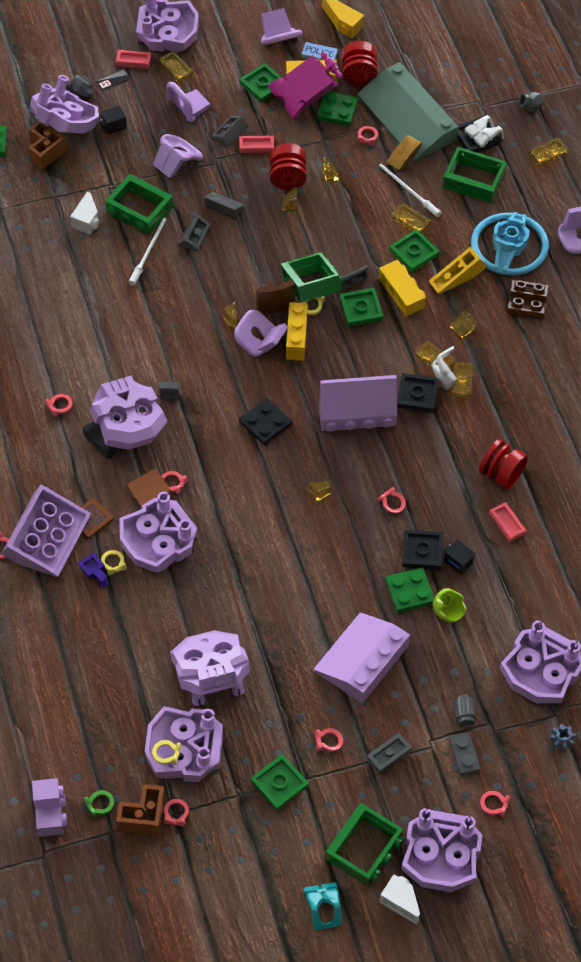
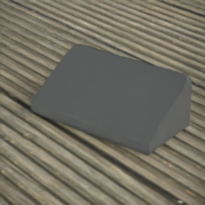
[211,116,247,147]
[204,192,244,218]
[178,214,211,251]
[339,265,369,292]

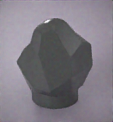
[70,75,94,98]
[519,92,543,113]

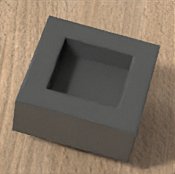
[160,381,179,399]

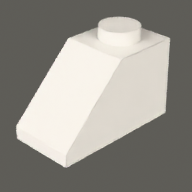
[70,192,100,235]
[380,875,420,925]

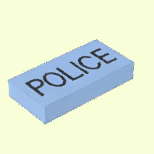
[301,42,338,60]

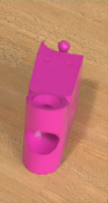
[268,52,343,120]

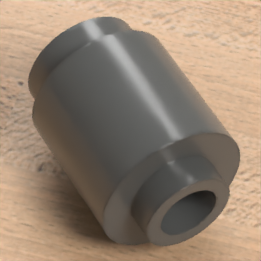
[453,695,476,727]

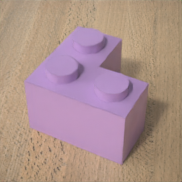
[32,778,67,837]

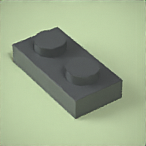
[449,732,480,776]
[367,733,412,774]

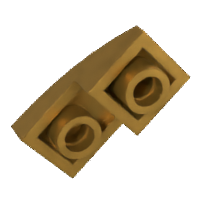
[386,135,423,171]

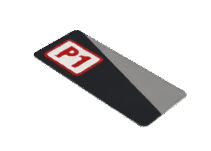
[96,70,130,90]

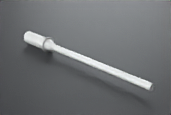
[379,164,442,217]
[128,218,166,286]

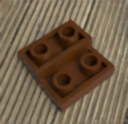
[256,279,295,314]
[507,280,548,319]

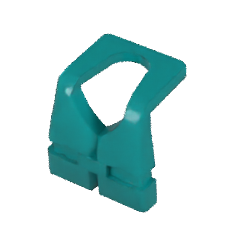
[303,882,342,930]

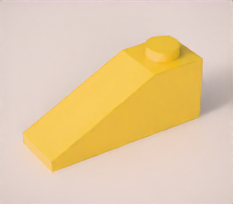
[322,0,364,38]
[429,247,487,295]

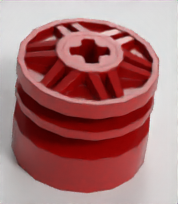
[342,41,378,86]
[270,144,306,190]
[479,439,528,490]

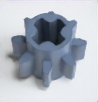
[550,724,576,751]

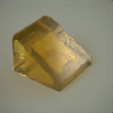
[322,157,339,182]
[282,187,298,212]
[224,303,238,330]
[450,310,477,338]
[308,481,332,502]

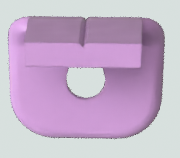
[261,8,303,46]
[166,82,210,122]
[153,134,203,178]
[558,206,581,254]
[234,310,288,357]

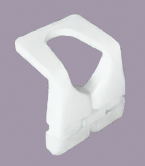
[465,115,504,148]
[431,346,457,390]

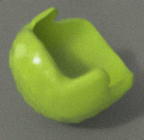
[433,588,466,623]

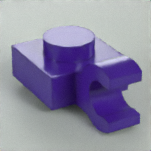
[78,552,109,588]

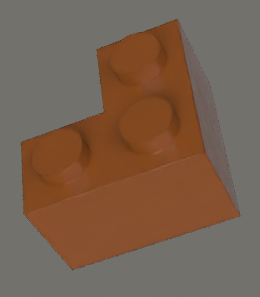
[28,121,67,170]
[116,784,165,836]

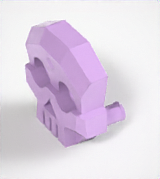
[136,0,199,52]
[29,75,99,134]
[89,375,167,450]
[120,492,197,573]
[500,621,581,703]
[170,630,250,706]
[145,706,223,782]
[401,808,482,892]

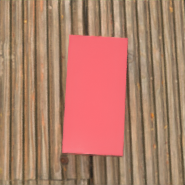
[116,50,152,69]
[239,136,274,153]
[489,502,527,542]

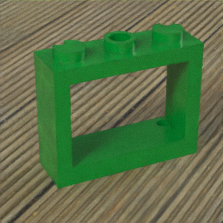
[442,147,507,203]
[105,174,174,235]
[281,252,343,303]
[325,802,404,887]

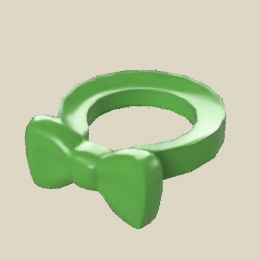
[84,790,114,818]

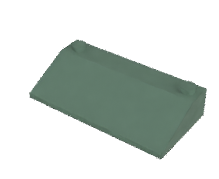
[357,62,458,162]

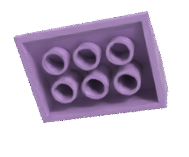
[319,375,397,432]
[1,484,91,577]
[313,612,410,704]

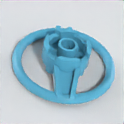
[471,212,549,276]

